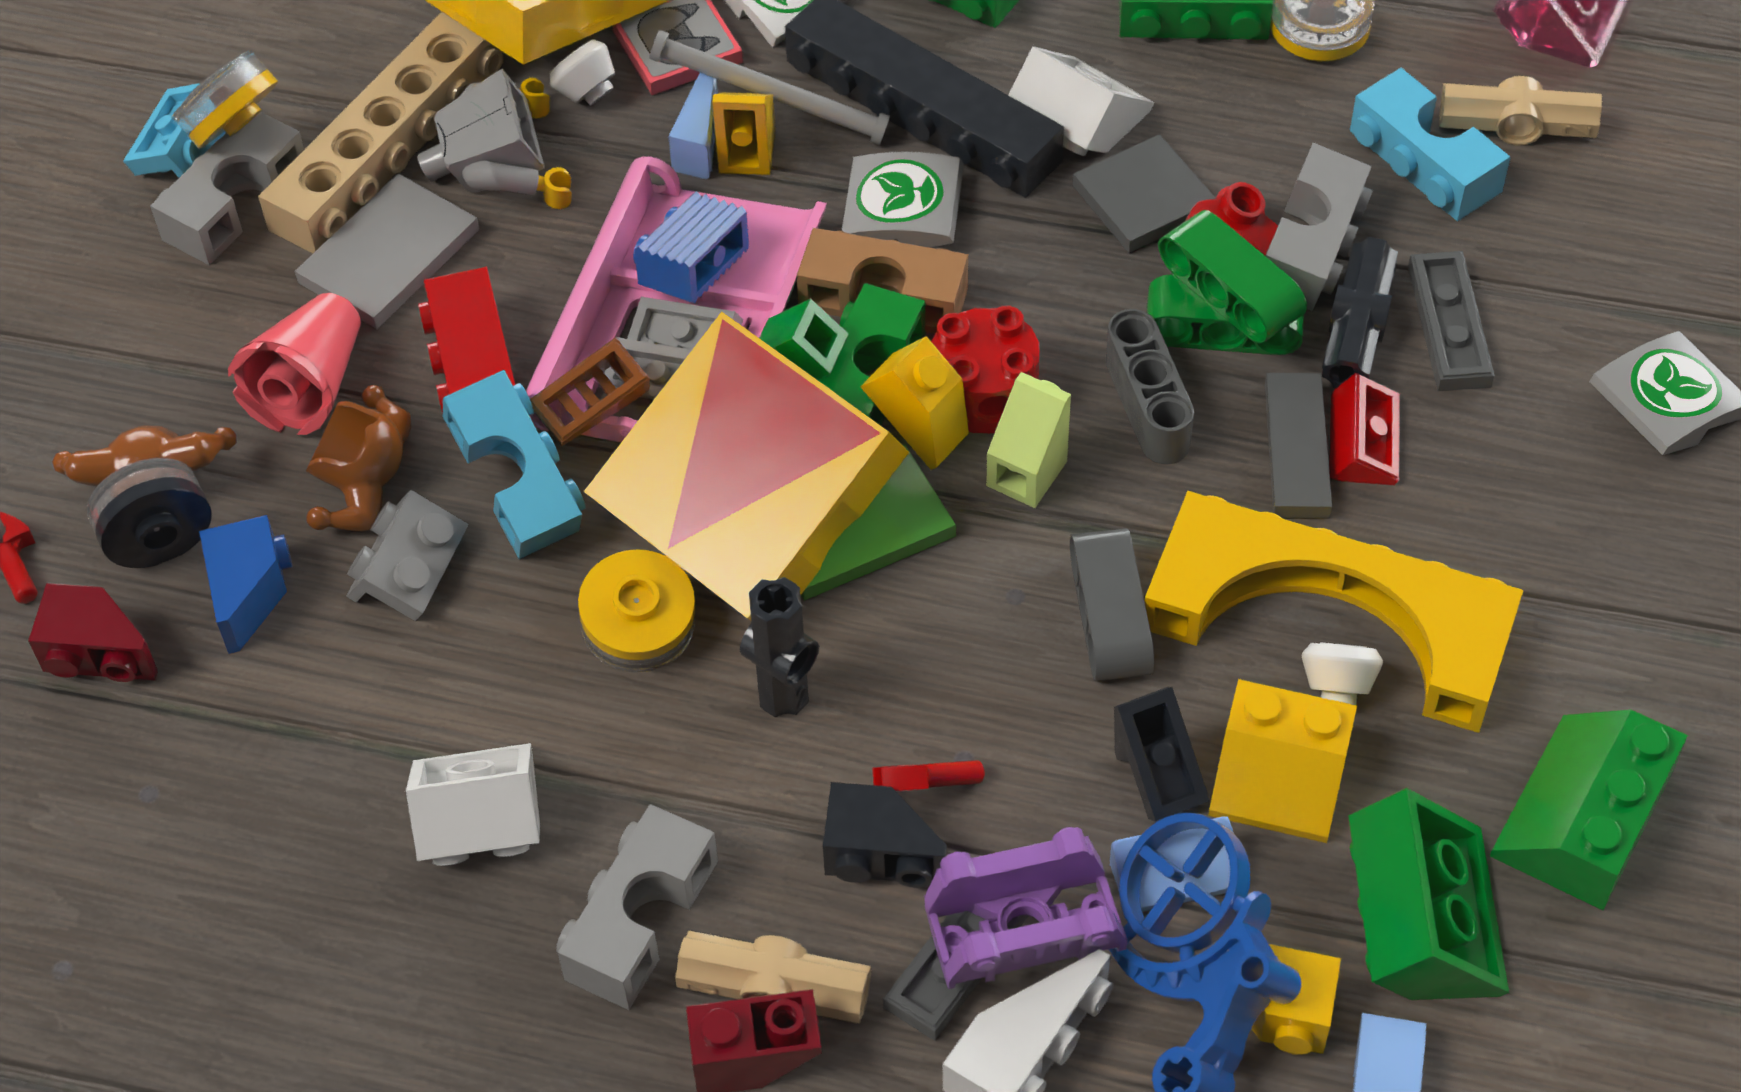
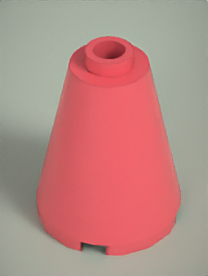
[228,293,361,435]

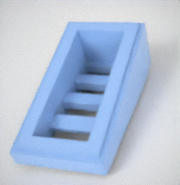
[669,73,718,179]

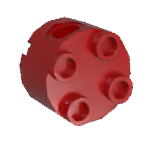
[931,306,1040,433]

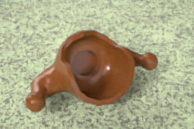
[306,385,412,531]
[52,425,237,499]

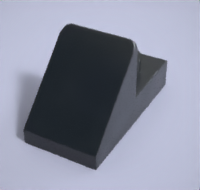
[1114,686,1210,821]

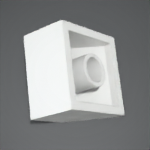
[1008,47,1154,156]
[406,743,540,865]

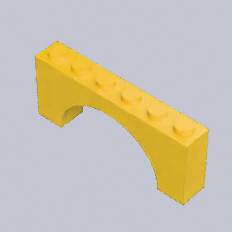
[1144,491,1523,733]

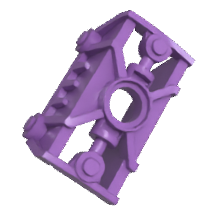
[925,827,1127,989]

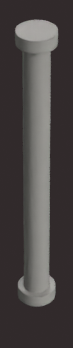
[649,30,890,145]

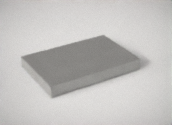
[295,174,480,329]

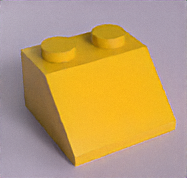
[1208,679,1357,843]

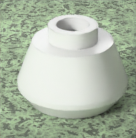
[550,40,615,106]
[1302,642,1383,705]

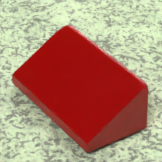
[1329,373,1400,485]

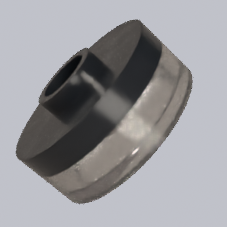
[87,458,212,568]

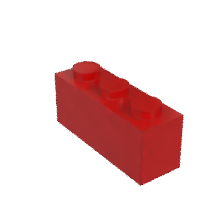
[418,267,515,415]

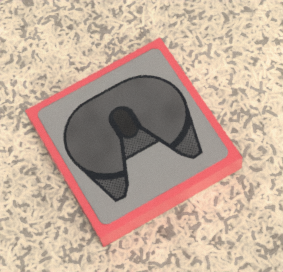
[612,0,743,95]

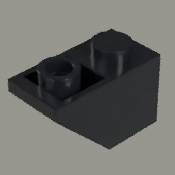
[823,782,947,888]

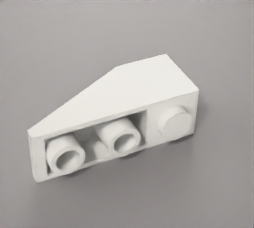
[943,949,1113,1092]

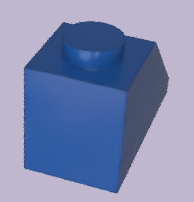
[199,515,293,654]

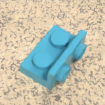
[123,81,225,177]

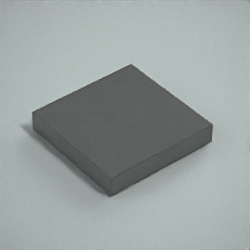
[1072,134,1215,253]

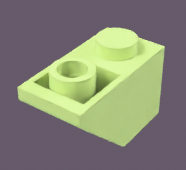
[986,372,1071,508]

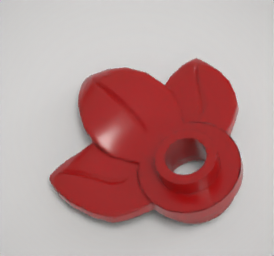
[1186,182,1278,256]

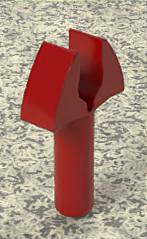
[0,512,38,604]
[872,760,985,791]

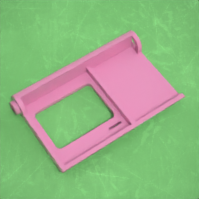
[526,157,827,442]

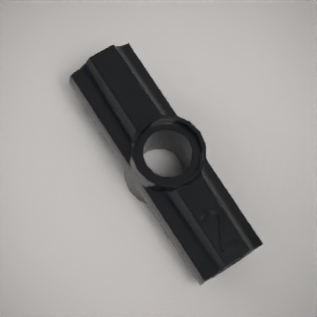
[1322,237,1398,389]
[739,577,820,718]

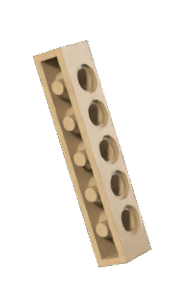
[258,12,504,253]

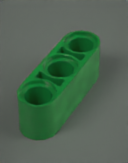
[1158,210,1307,344]
[1146,274,1304,355]

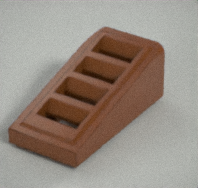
[530,337,650,446]

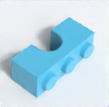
[1350,68,1510,221]
[443,370,585,559]

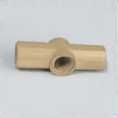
[1439,76,1602,145]
[675,931,871,1023]

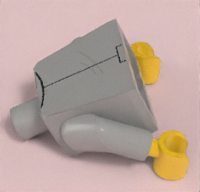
[418,69,572,209]

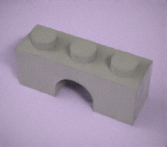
[150,112,304,265]
[1266,143,1373,311]
[556,804,718,1010]

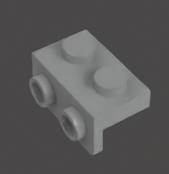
[346,490,469,621]

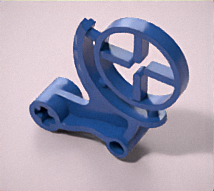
[1109,813,1302,1092]

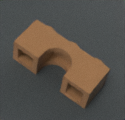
[797,228,968,334]

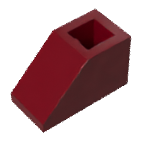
[28,583,158,682]
[686,989,822,1092]

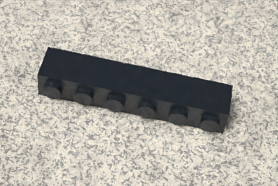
[785,0,1064,198]

